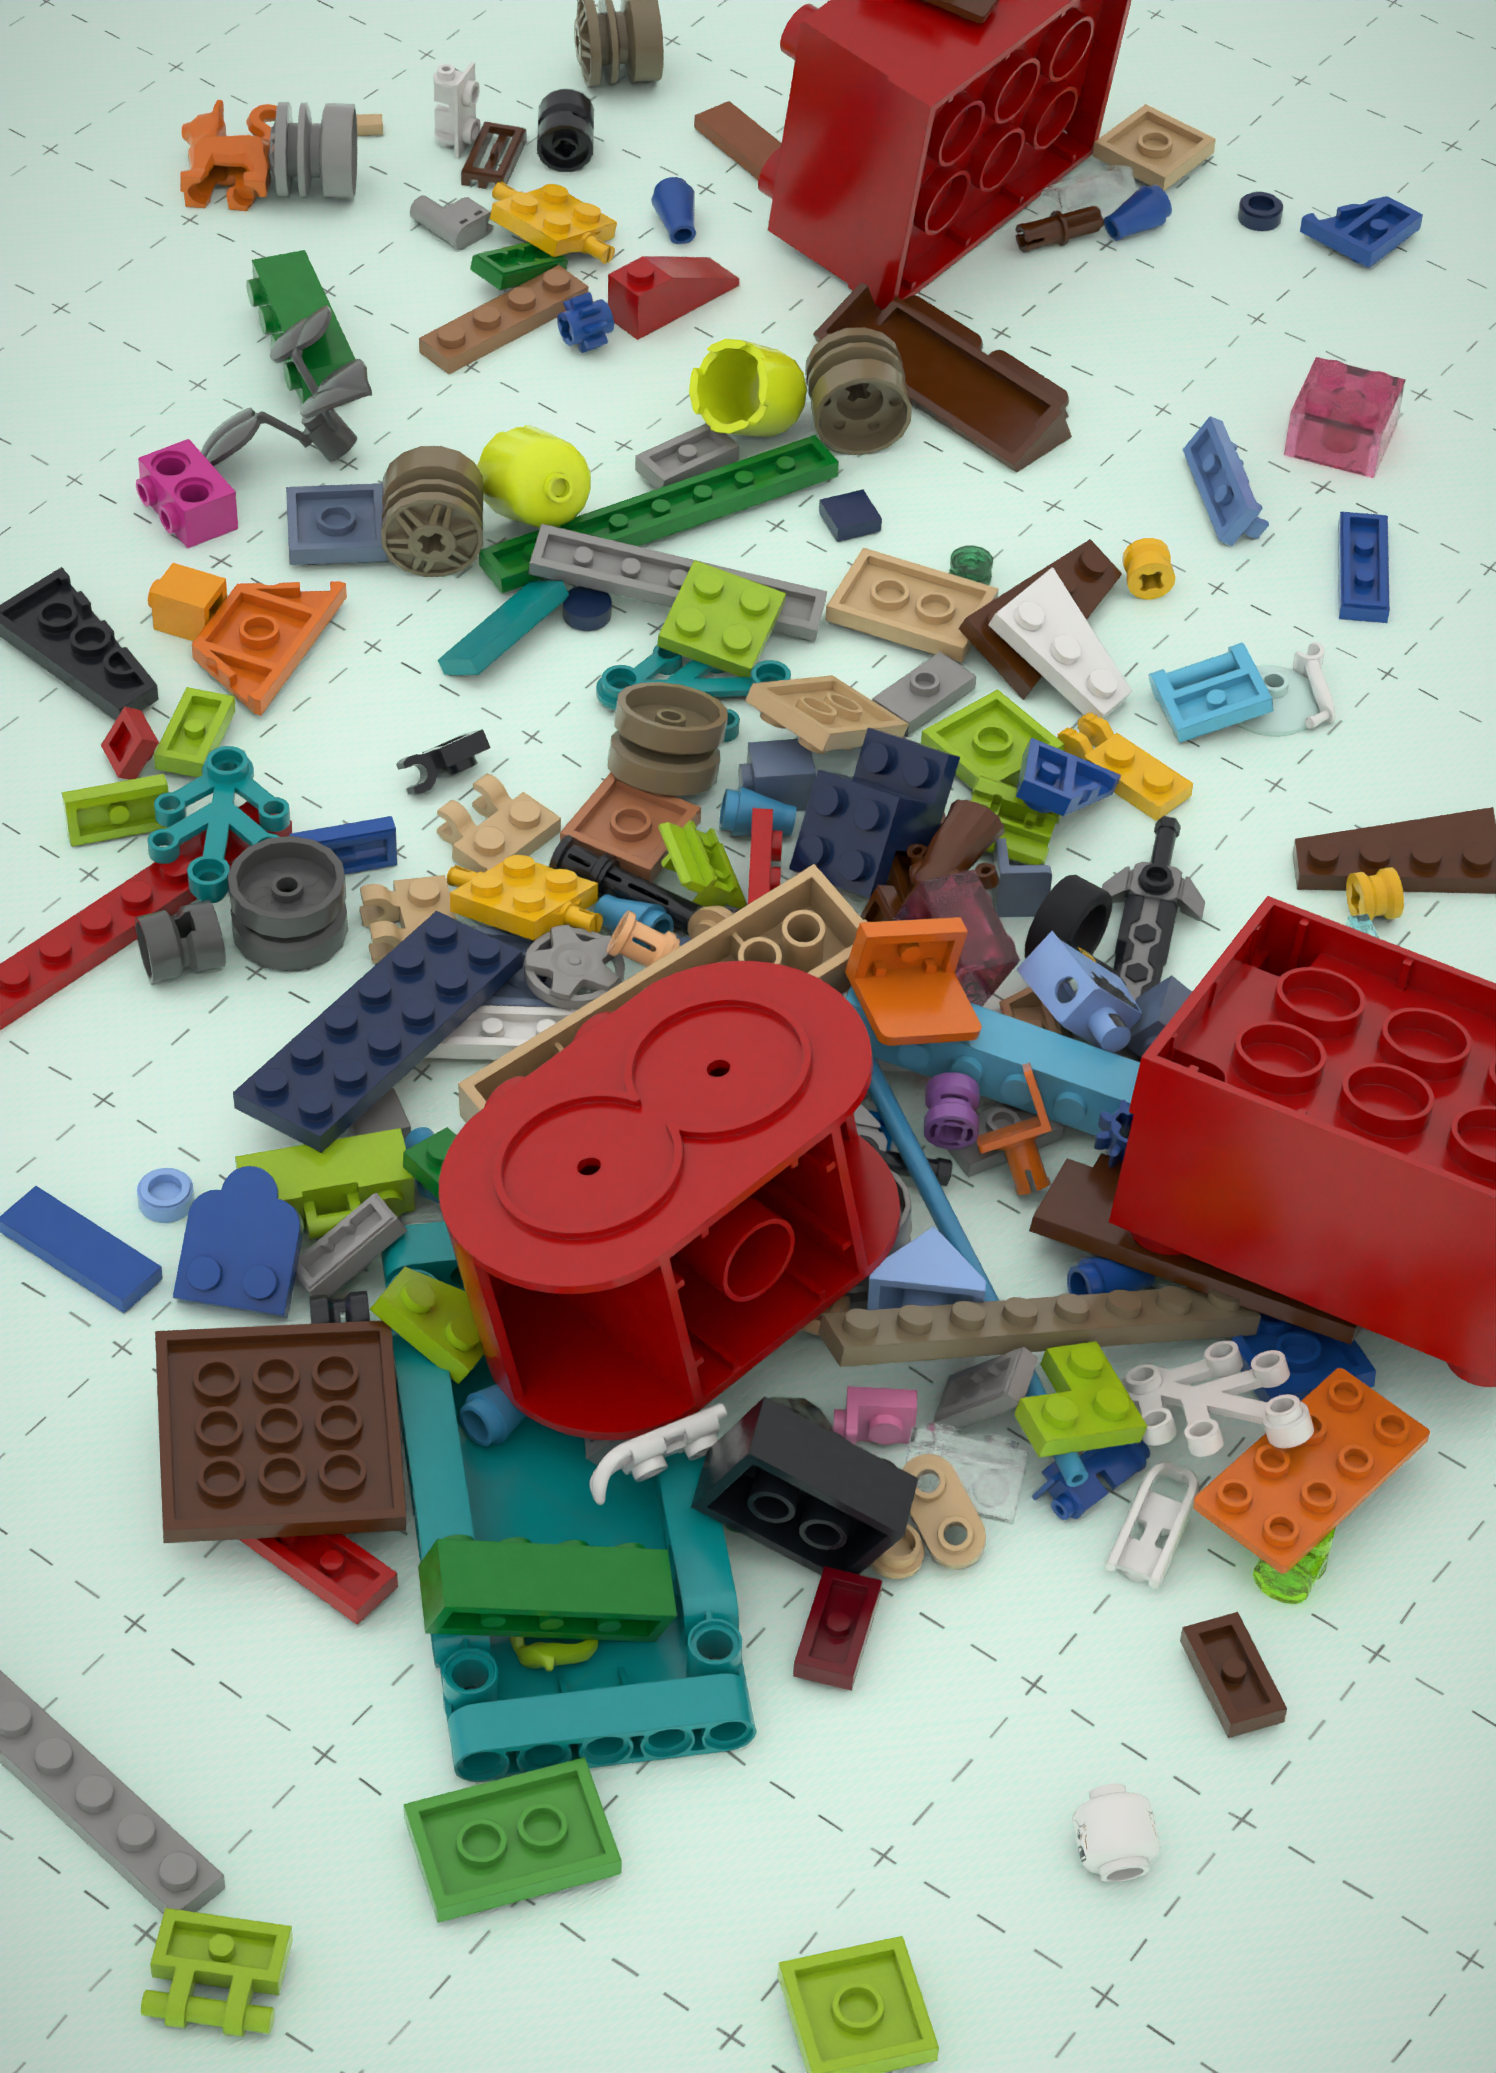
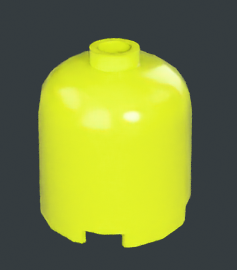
[689,339,807,438]
[477,425,591,528]

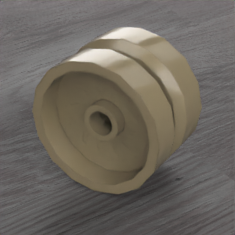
[607,682,728,796]

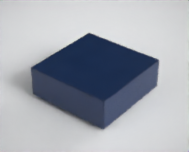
[819,489,882,542]

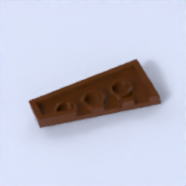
[958,539,1122,701]
[1292,807,1496,894]

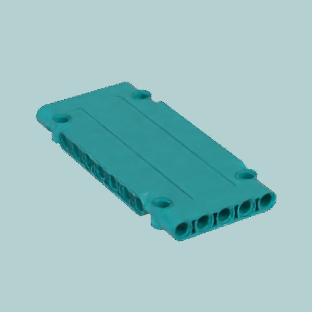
[381,1221,757,1782]

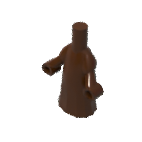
[899,799,1005,920]

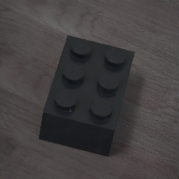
[691,1396,918,1575]

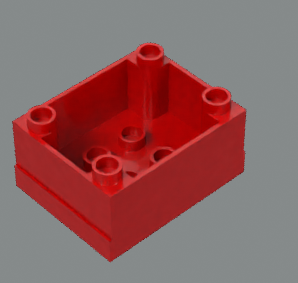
[758,0,1132,310]
[1108,895,1496,1387]

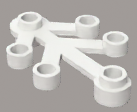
[1121,1341,1314,1457]

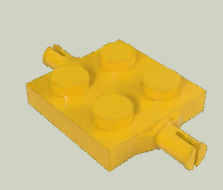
[490,181,617,264]
[446,855,603,941]

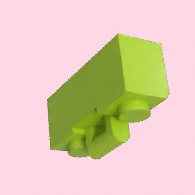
[235,1128,415,1240]

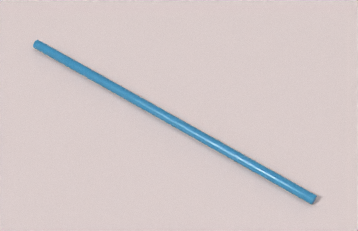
[842,994,1089,1487]

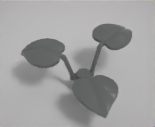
[201,305,372,466]

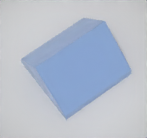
[867,1226,986,1310]

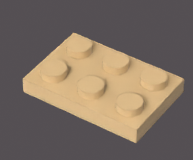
[825,547,999,663]
[745,675,909,754]

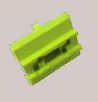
[971,775,1061,865]
[658,820,747,909]

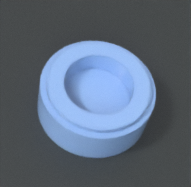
[137,1168,194,1223]

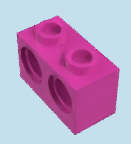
[135,439,238,549]

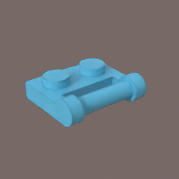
[1148,642,1274,743]

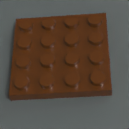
[155,1320,407,1543]

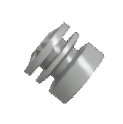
[270,102,358,199]

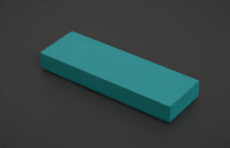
[438,580,569,675]

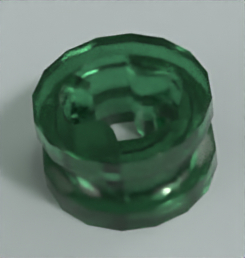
[949,545,993,585]

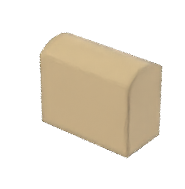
[357,114,383,136]

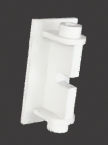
[433,61,481,159]

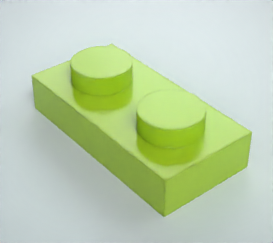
[154,687,236,777]
[61,774,171,847]

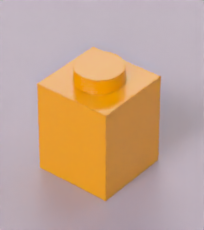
[147,562,227,641]

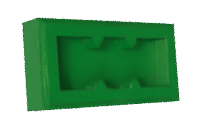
[470,242,568,290]

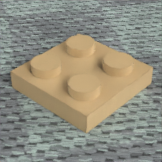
[1093,104,1216,191]

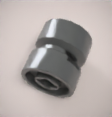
[135,900,226,983]

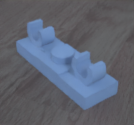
[1182,416,1270,546]

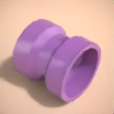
[924,1073,980,1149]

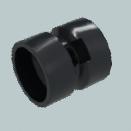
[537,89,594,172]

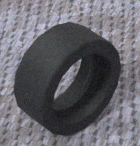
[1025,875,1112,980]

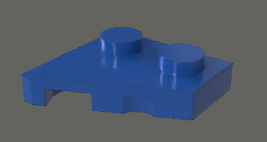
[1300,196,1423,268]
[1016,738,1121,817]

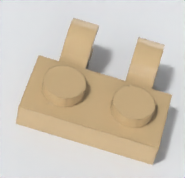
[436,773,561,873]
[359,875,457,964]

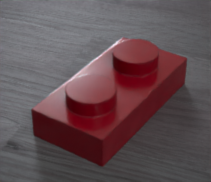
[793,1566,883,1691]

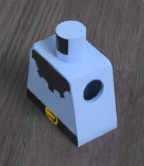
[1017,930,1142,1053]

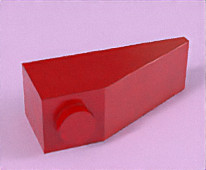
[608,256,739,340]

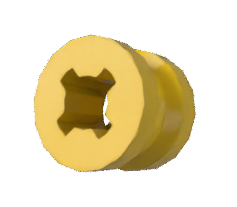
[1122,538,1176,600]
[1346,867,1404,924]

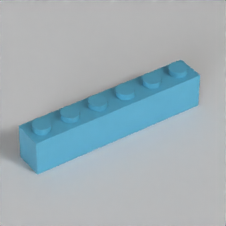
[846,986,1140,1139]

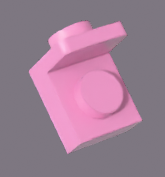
[833,1386,917,1445]

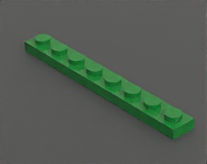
[479,435,839,594]

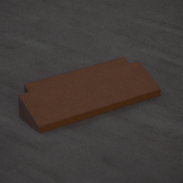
[813,282,1072,473]
[1029,1153,1363,1345]

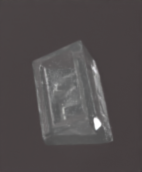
[1038,165,1137,214]

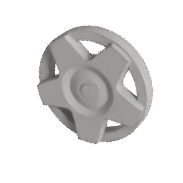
[524,925,625,1010]

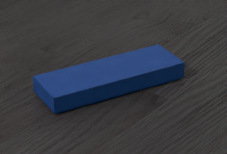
[1338,512,1390,623]
[0,1186,163,1313]

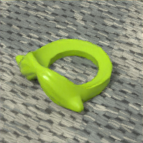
[510,1637,599,1672]

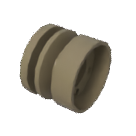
[574,0,664,87]
[805,327,912,455]
[381,446,484,577]

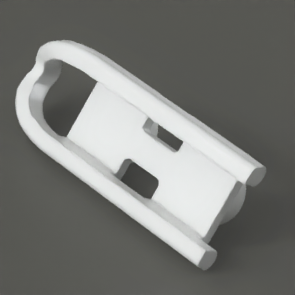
[590,1403,728,1505]
[1104,1462,1199,1589]

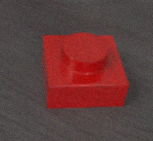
[101,707,159,780]

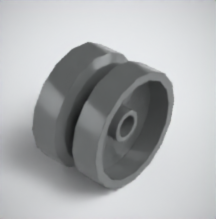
[228,836,348,971]

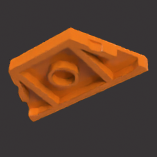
[192,581,347,716]

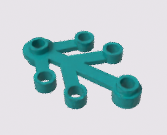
[596,645,791,742]
[147,746,290,903]

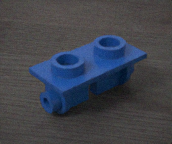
[1031,1440,1150,1520]

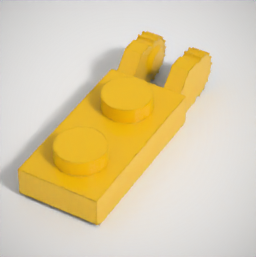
[1057,712,1193,821]

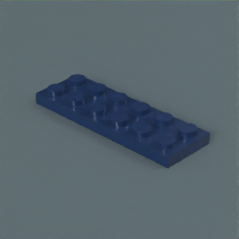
[233,911,523,1153]

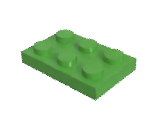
[403,1757,622,1923]

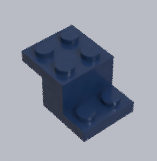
[789,727,960,898]

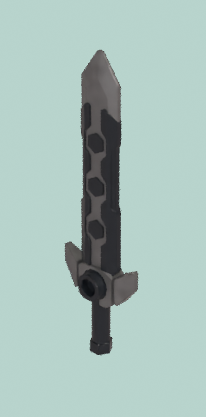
[1102,816,1205,1062]

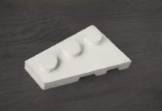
[988,567,1132,719]

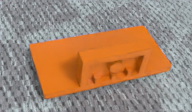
[1193,1368,1430,1574]

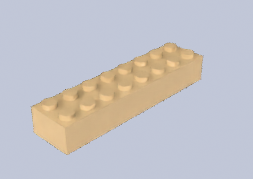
[458,864,865,1123]

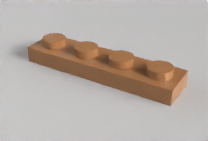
[419,265,589,375]

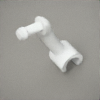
[1293,642,1336,729]

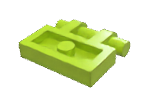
[141,1908,293,2037]

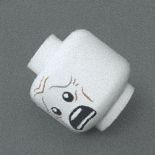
[1072,1783,1161,1883]

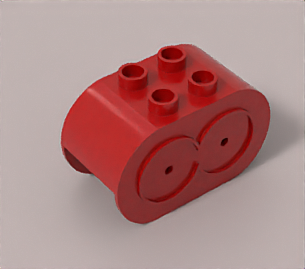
[439,961,901,1440]

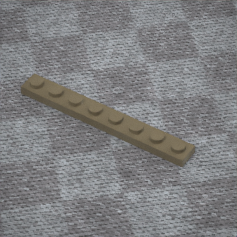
[818,1286,1261,1367]

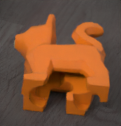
[180,99,277,211]

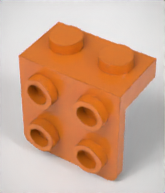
[845,917,982,1046]

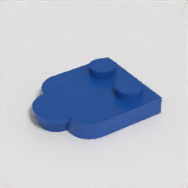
[172,1166,304,1318]
[1231,1312,1376,1402]

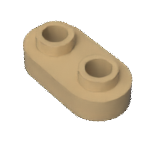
[902,1454,986,1569]

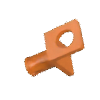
[977,1062,1052,1195]

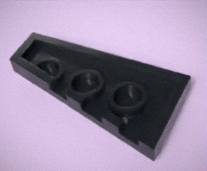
[0,567,159,720]

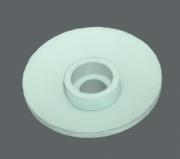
[1237,665,1319,737]

